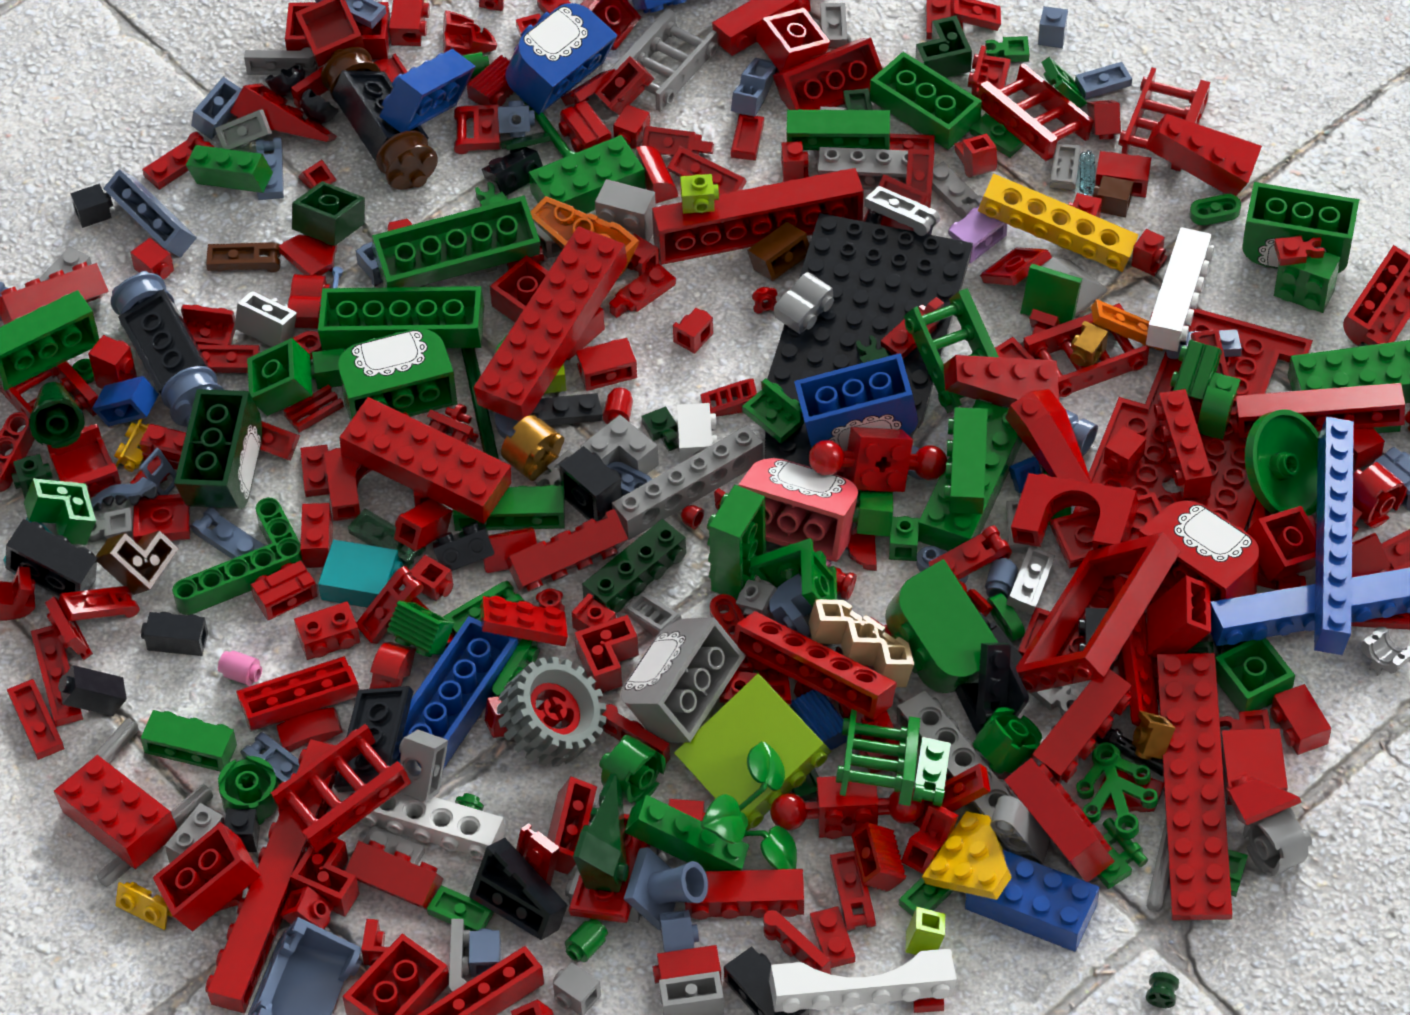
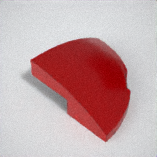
[443,10,497,55]

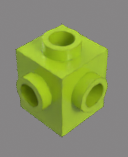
[680,174,719,214]

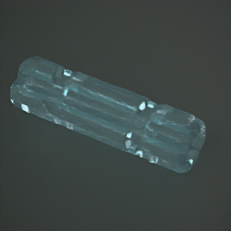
[1079,150,1095,195]

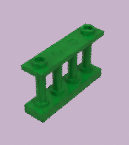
[904,288,999,414]
[836,709,920,806]

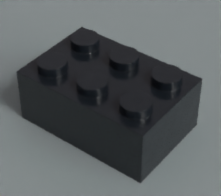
[5,519,97,597]

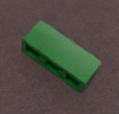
[186,145,273,193]
[141,710,237,772]

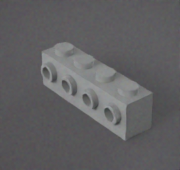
[818,147,908,190]

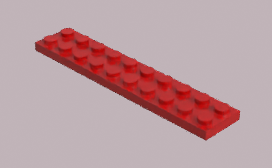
[1157,653,1233,920]

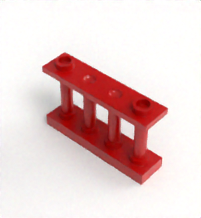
[977,63,1094,161]
[1118,67,1211,172]
[1023,303,1149,398]
[0,361,98,419]
[271,724,411,853]

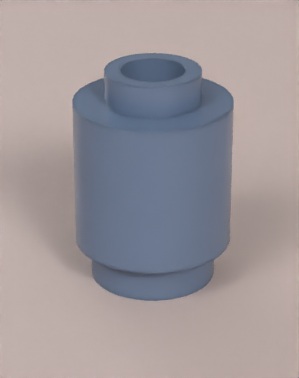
[985,558,1018,599]

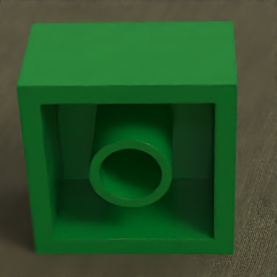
[1273,252,1341,313]
[247,338,312,416]
[1215,637,1295,712]

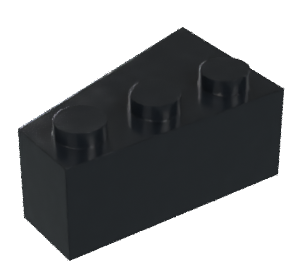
[469,838,568,940]

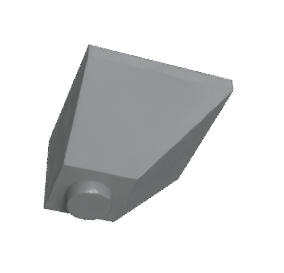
[1042,257,1107,318]

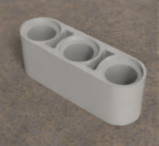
[990,796,1051,865]

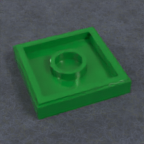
[1020,264,1082,324]

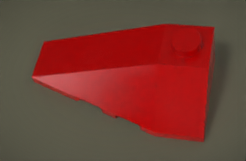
[1006,389,1092,483]

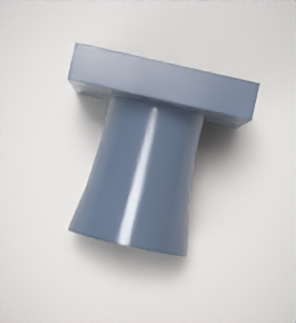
[624,847,708,930]

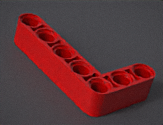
[0,412,35,492]

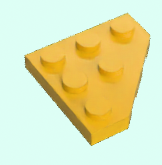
[922,811,1012,900]

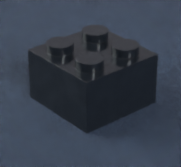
[559,446,623,521]

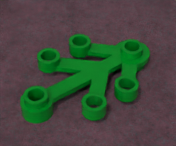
[1076,742,1158,840]

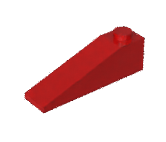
[230,83,337,142]

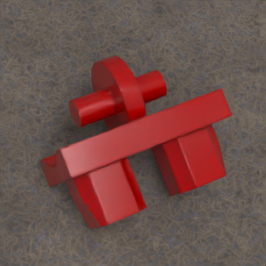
[427,404,479,444]

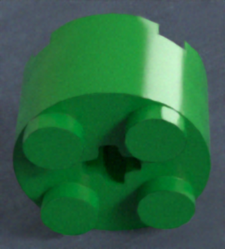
[973,707,1043,774]
[599,734,666,804]
[218,756,278,825]

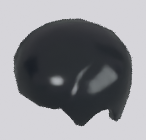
[265,64,306,96]
[300,89,339,124]

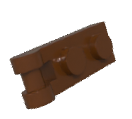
[206,242,281,272]

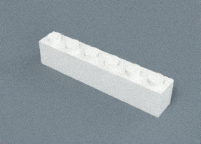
[1146,228,1214,352]

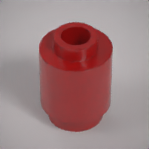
[603,388,633,424]

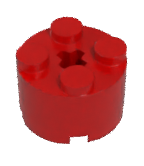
[1353,462,1407,528]

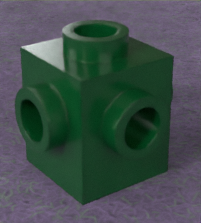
[11,454,53,499]

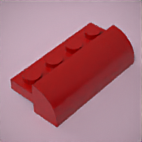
[1343,245,1410,347]
[236,656,359,732]

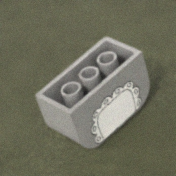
[621,617,745,742]

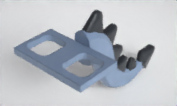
[91,448,176,511]

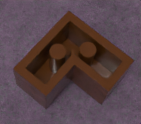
[95,531,179,595]

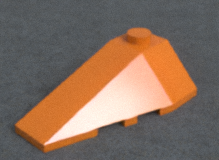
[530,196,639,278]

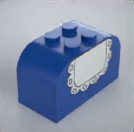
[505,3,618,115]
[794,353,918,451]

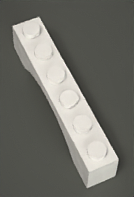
[769,949,957,1013]

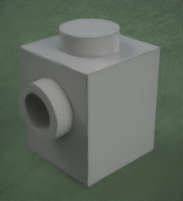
[553,962,601,1015]

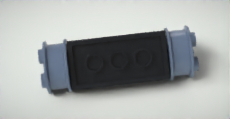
[110,271,224,427]

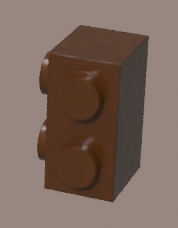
[747,222,809,281]

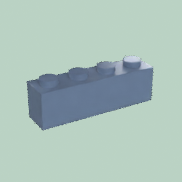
[103,169,197,257]

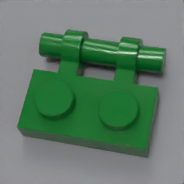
[1097,817,1148,889]

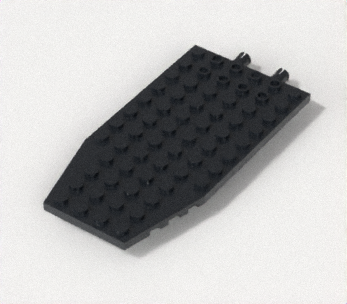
[765,208,973,494]

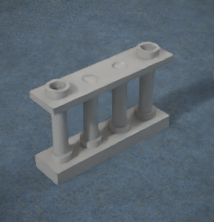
[610,8,718,111]

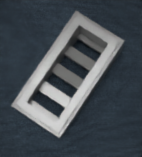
[623,591,682,638]

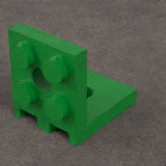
[750,538,837,607]

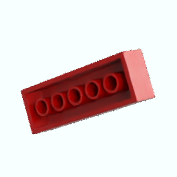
[339,397,512,524]

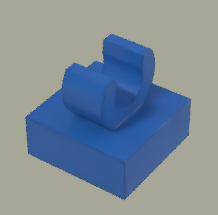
[1009,456,1041,494]

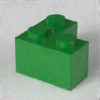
[24,478,96,545]

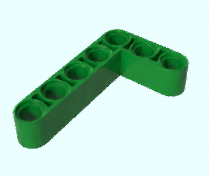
[172,497,303,615]

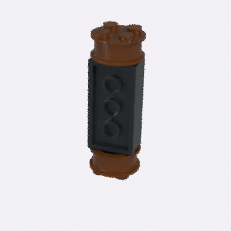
[321,47,438,190]

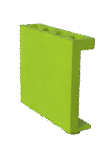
[674,673,832,831]

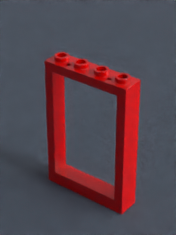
[1016,532,1181,693]

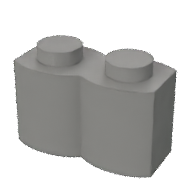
[774,272,834,334]

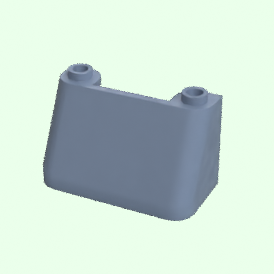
[248,917,362,1015]

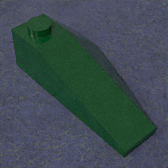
[573,773,629,893]

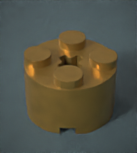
[501,415,565,481]

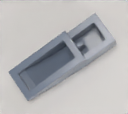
[731,58,778,117]

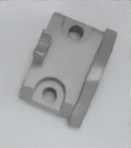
[1361,627,1410,676]

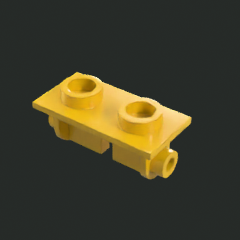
[114,418,149,472]
[115,882,173,930]

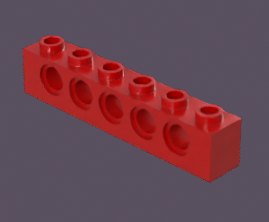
[733,611,897,720]

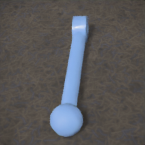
[332,266,343,288]

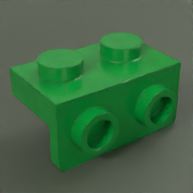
[742,378,804,444]

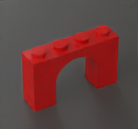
[324,448,442,521]
[1011,473,1139,549]

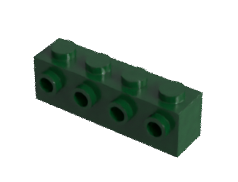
[582,519,686,613]

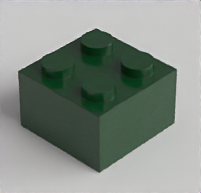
[292,181,365,246]

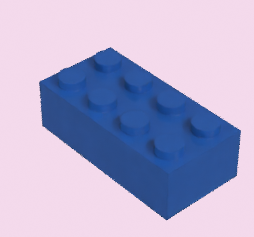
[379,49,476,133]
[965,849,1100,952]

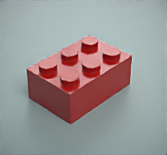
[152,822,261,932]
[342,933,449,1015]

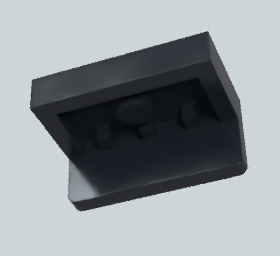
[481,147,543,196]
[433,522,494,571]

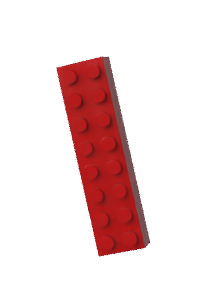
[652,168,864,265]
[474,226,628,421]

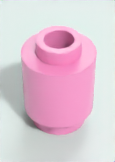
[218,650,262,686]

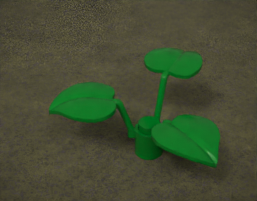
[701,741,797,869]

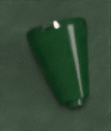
[29,382,85,449]

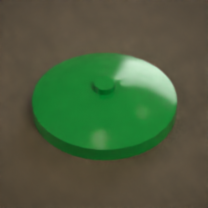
[1245,409,1319,516]

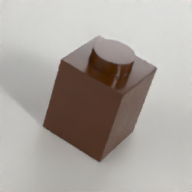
[1093,176,1133,218]

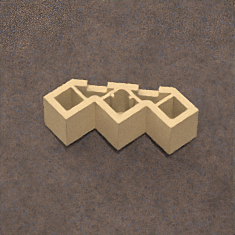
[808,599,914,687]

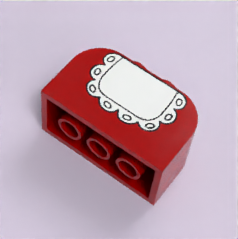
[1139,501,1259,602]

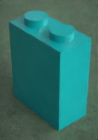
[318,539,403,608]

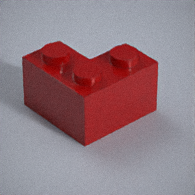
[574,615,639,693]
[290,838,360,917]

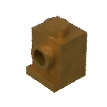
[1070,321,1108,367]
[1132,711,1175,760]

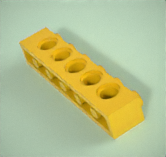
[978,173,1139,272]

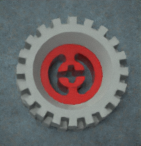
[497,657,607,767]

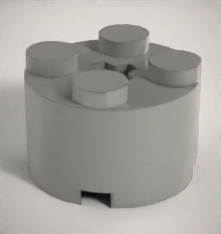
[1243,808,1312,876]

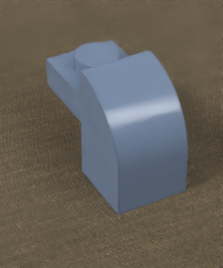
[769,573,813,637]

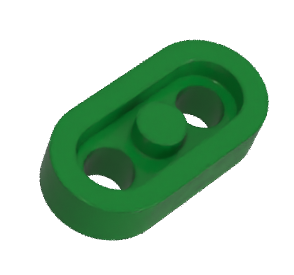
[1189,194,1241,225]

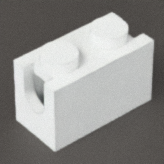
[677,403,717,463]

